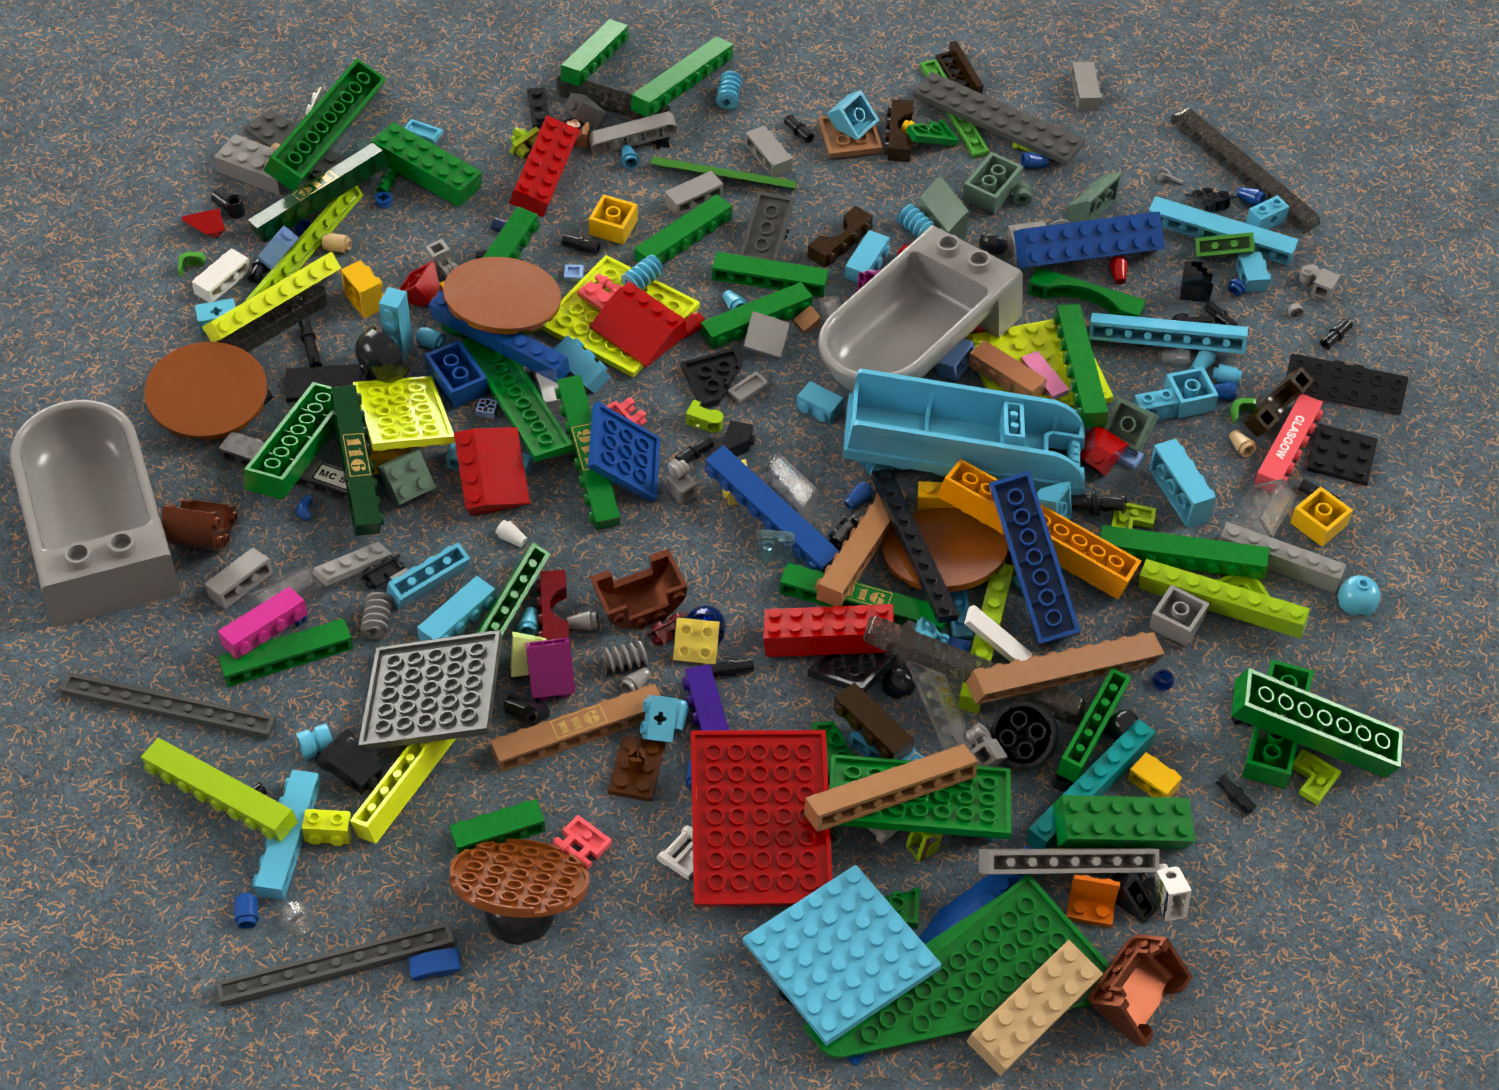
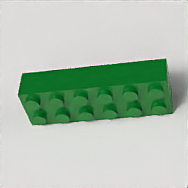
[371,122,482,207]
[1242,659,1314,789]
[1053,795,1196,850]

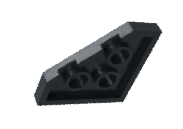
[680,347,742,408]

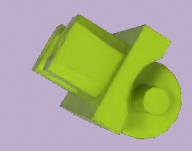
[509,127,540,159]

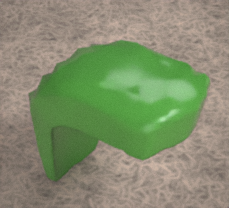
[178,251,206,277]
[1229,398,1257,424]

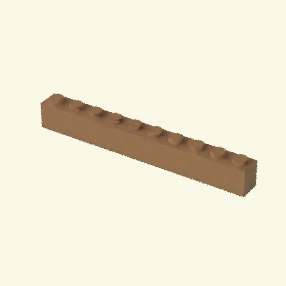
[966,632,1164,705]

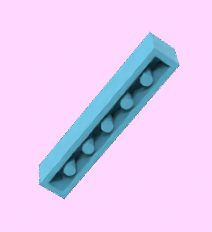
[253,769,321,901]

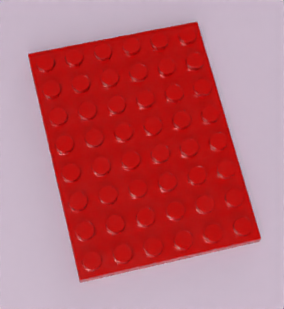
[690,730,833,907]

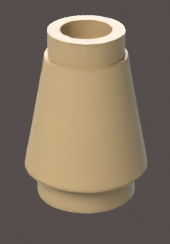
[1229,430,1256,458]

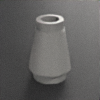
[567,610,599,631]
[620,667,651,693]

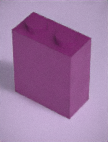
[525,637,575,700]

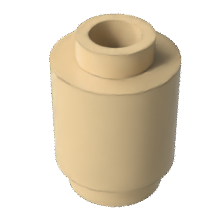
[322,233,352,254]

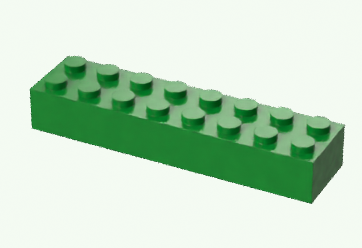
[244,382,336,500]
[1231,668,1403,778]

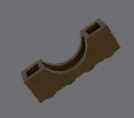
[885,99,913,162]
[807,206,873,268]
[1243,367,1314,437]

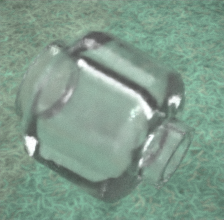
[279,900,314,935]

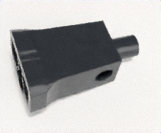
[317,729,382,794]

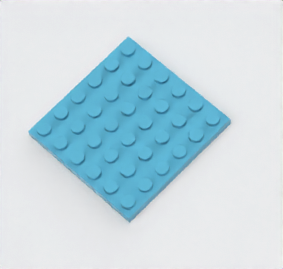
[742,865,942,1046]

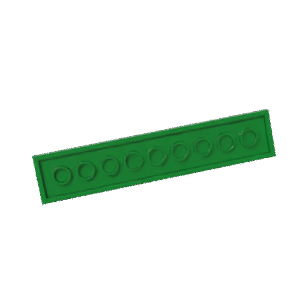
[462,337,573,462]

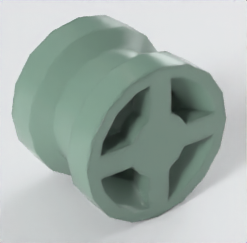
[1013,183,1032,205]

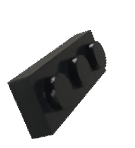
[527,87,549,129]

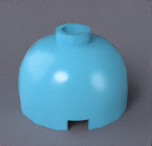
[1337,575,1381,616]

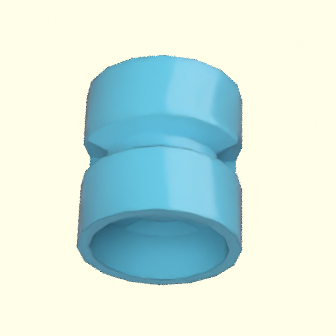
[296,723,333,760]

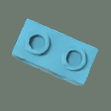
[1133,388,1179,420]

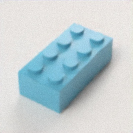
[1149,438,1216,529]

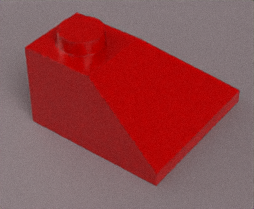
[181,208,225,238]
[399,261,440,307]
[1080,427,1128,477]

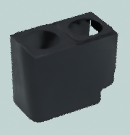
[1180,261,1214,302]

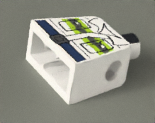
[1154,864,1192,922]

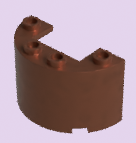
[162,499,238,551]
[590,548,687,630]

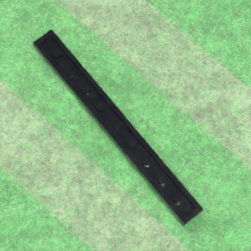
[871,469,959,623]

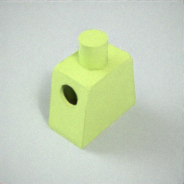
[510,632,547,677]

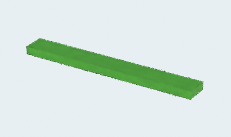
[920,59,990,159]
[651,157,798,190]

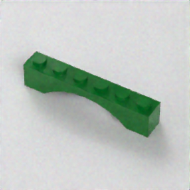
[1027,267,1146,317]

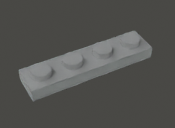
[313,542,392,586]

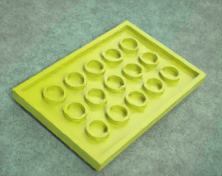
[353,376,455,451]

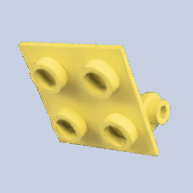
[673,618,720,664]

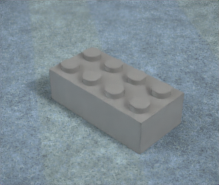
[214,134,287,195]

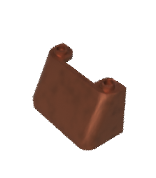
[1088,934,1193,1047]

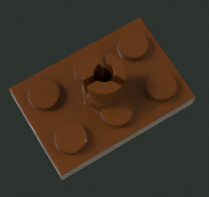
[608,735,666,802]

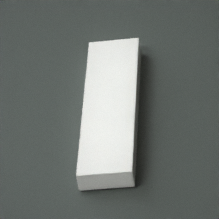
[964,605,1033,662]

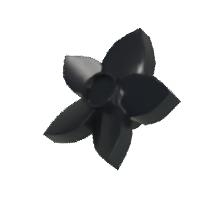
[650,137,670,150]

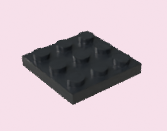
[1307,424,1378,486]
[808,651,897,693]

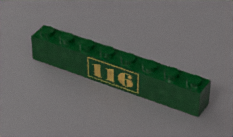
[248,143,389,243]
[330,385,384,536]

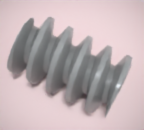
[360,592,393,639]
[601,641,648,675]

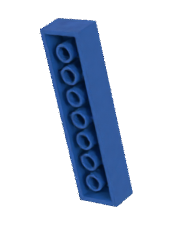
[1013,211,1165,269]
[989,471,1081,647]

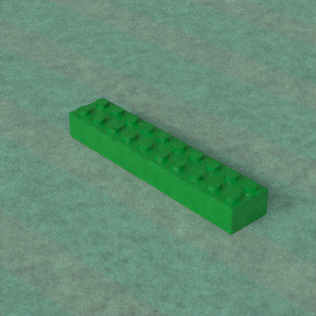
[264,58,386,192]

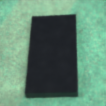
[286,364,366,402]

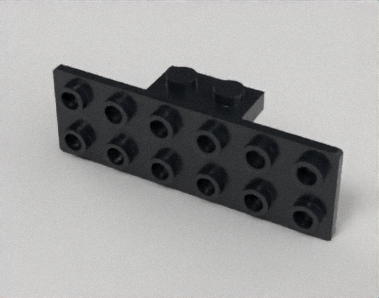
[1286,353,1408,415]

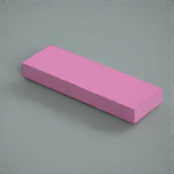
[1020,351,1069,400]

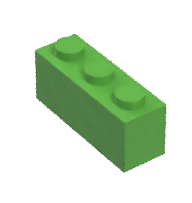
[1195,232,1255,258]

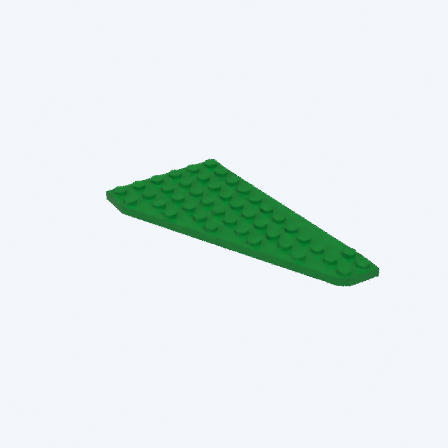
[802,874,1110,1059]

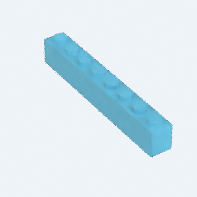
[1148,196,1298,266]
[1089,313,1248,354]

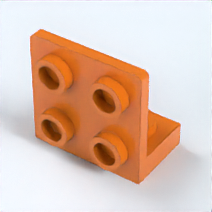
[1066,875,1120,928]

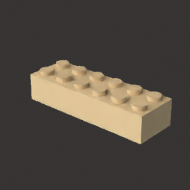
[966,940,1103,1077]

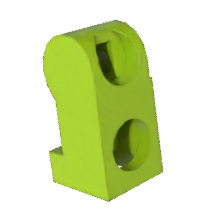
[686,400,724,433]

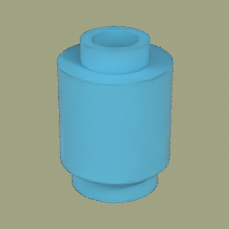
[416,327,446,350]
[1212,364,1242,386]

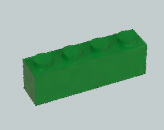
[449,799,546,855]

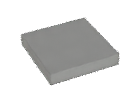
[743,311,790,360]

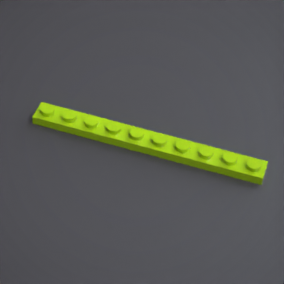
[245,186,363,301]

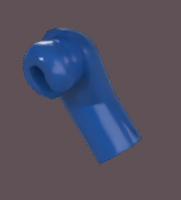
[295,494,313,522]

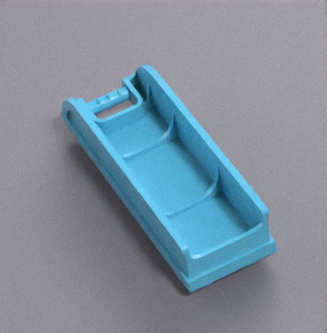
[842,369,1085,495]

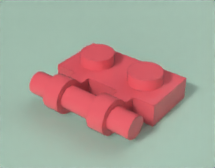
[577,274,622,311]
[552,815,612,870]

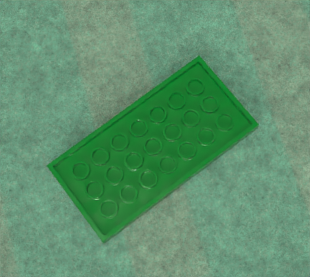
[829,754,1011,839]

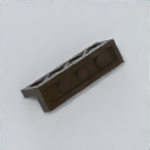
[936,41,984,94]

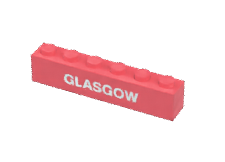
[1254,394,1324,494]

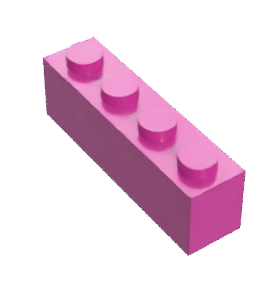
[218,586,307,660]

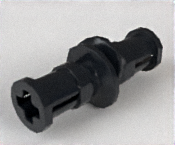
[1071,490,1127,516]

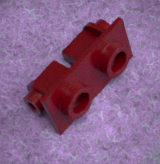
[647,611,688,646]

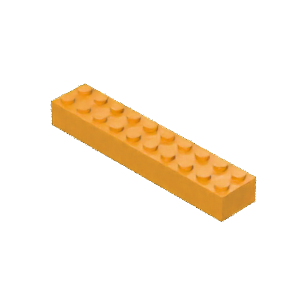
[937,458,1141,600]

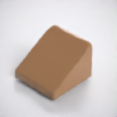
[574,122,590,147]
[794,306,821,333]

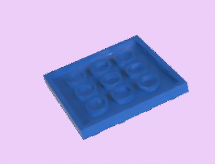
[588,401,660,503]

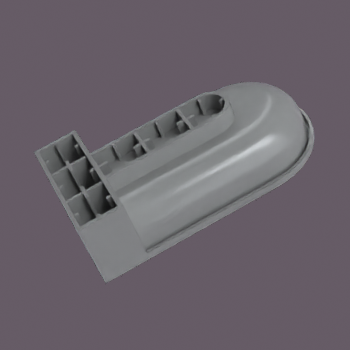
[818,225,1023,392]
[10,400,181,628]

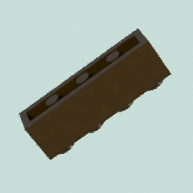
[834,682,914,760]

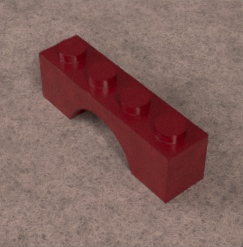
[536,570,569,640]

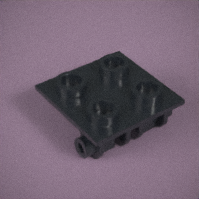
[1185,188,1236,213]

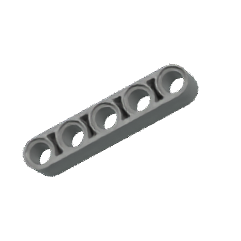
[588,112,677,154]

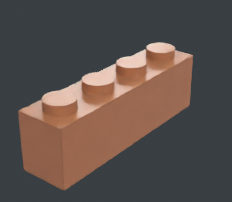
[968,340,1047,397]

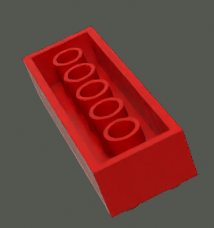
[509,115,580,217]
[763,604,895,657]

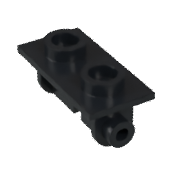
[828,511,859,551]
[361,554,405,589]

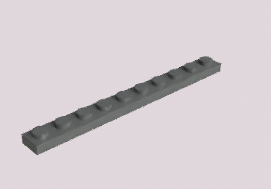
[60,672,276,739]
[216,922,455,1007]

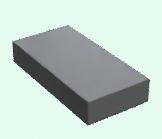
[727,371,770,405]

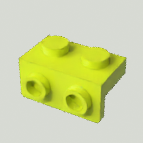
[302,809,351,846]

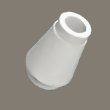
[495,520,527,548]

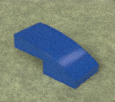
[409,948,462,981]

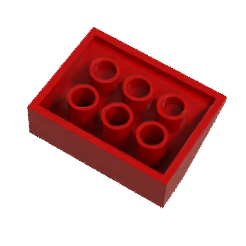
[589,281,686,367]
[454,427,530,516]

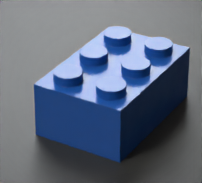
[424,340,489,409]

